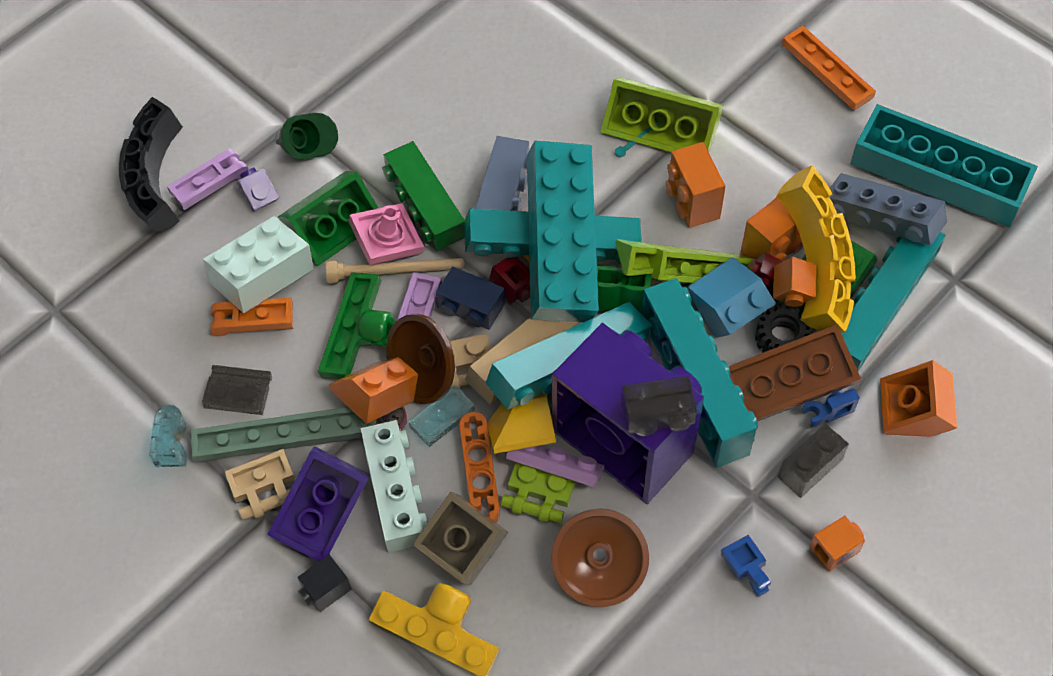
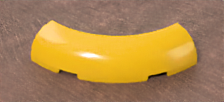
[776,165,856,333]

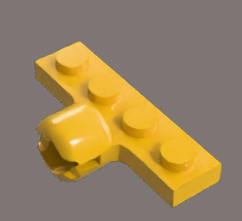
[369,583,501,676]

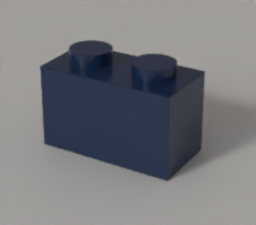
[436,266,505,330]

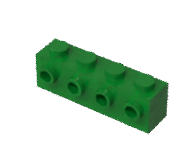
[382,141,465,251]

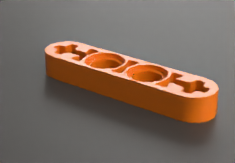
[460,412,500,523]

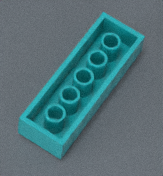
[850,104,1038,227]
[527,140,599,322]
[641,278,758,468]

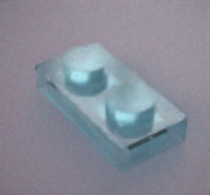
[409,385,475,447]

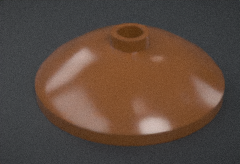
[551,508,649,607]

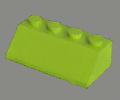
[600,77,724,152]

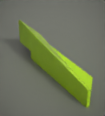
[615,240,756,283]

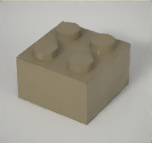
[412,492,509,585]

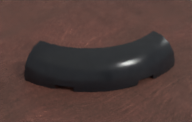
[119,97,183,231]

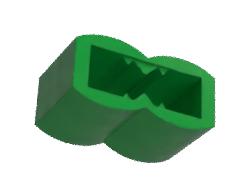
[597,266,652,313]

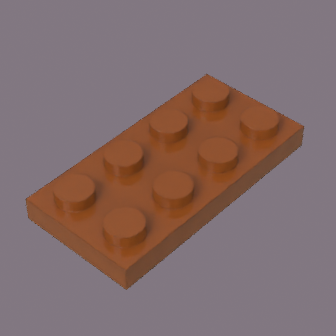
[729,324,861,422]

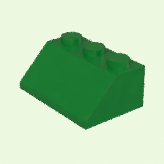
[278,171,379,266]

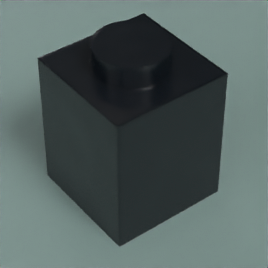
[297,554,352,612]

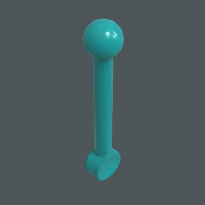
[615,121,659,158]

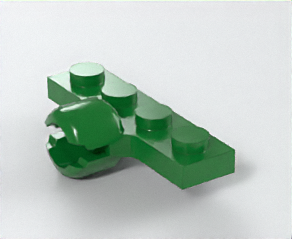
[318,272,395,380]

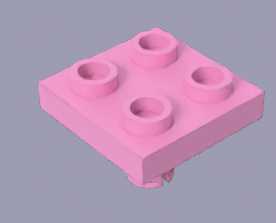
[349,203,424,266]

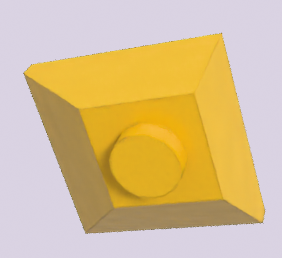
[487,393,556,454]

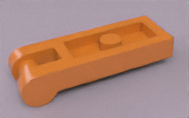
[210,297,293,336]

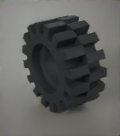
[755,304,812,353]

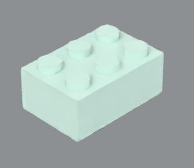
[203,216,314,313]

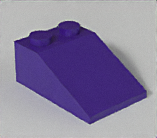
[267,446,371,561]

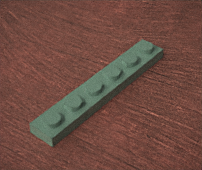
[191,407,377,462]

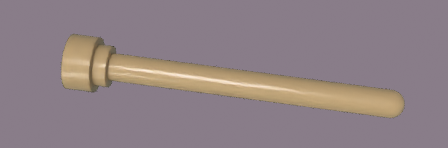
[326,258,465,284]

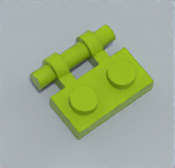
[501,462,576,524]

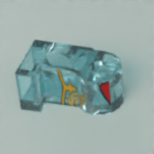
[149,405,187,467]

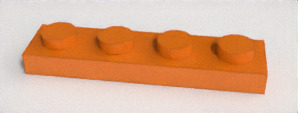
[782,26,876,111]

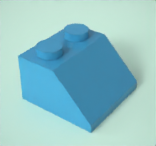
[686,257,776,338]

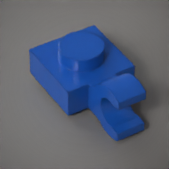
[801,388,860,427]
[721,534,771,597]

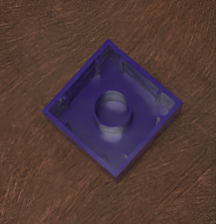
[552,322,704,505]

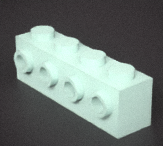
[361,420,427,553]

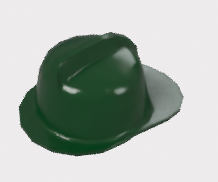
[276,113,338,160]

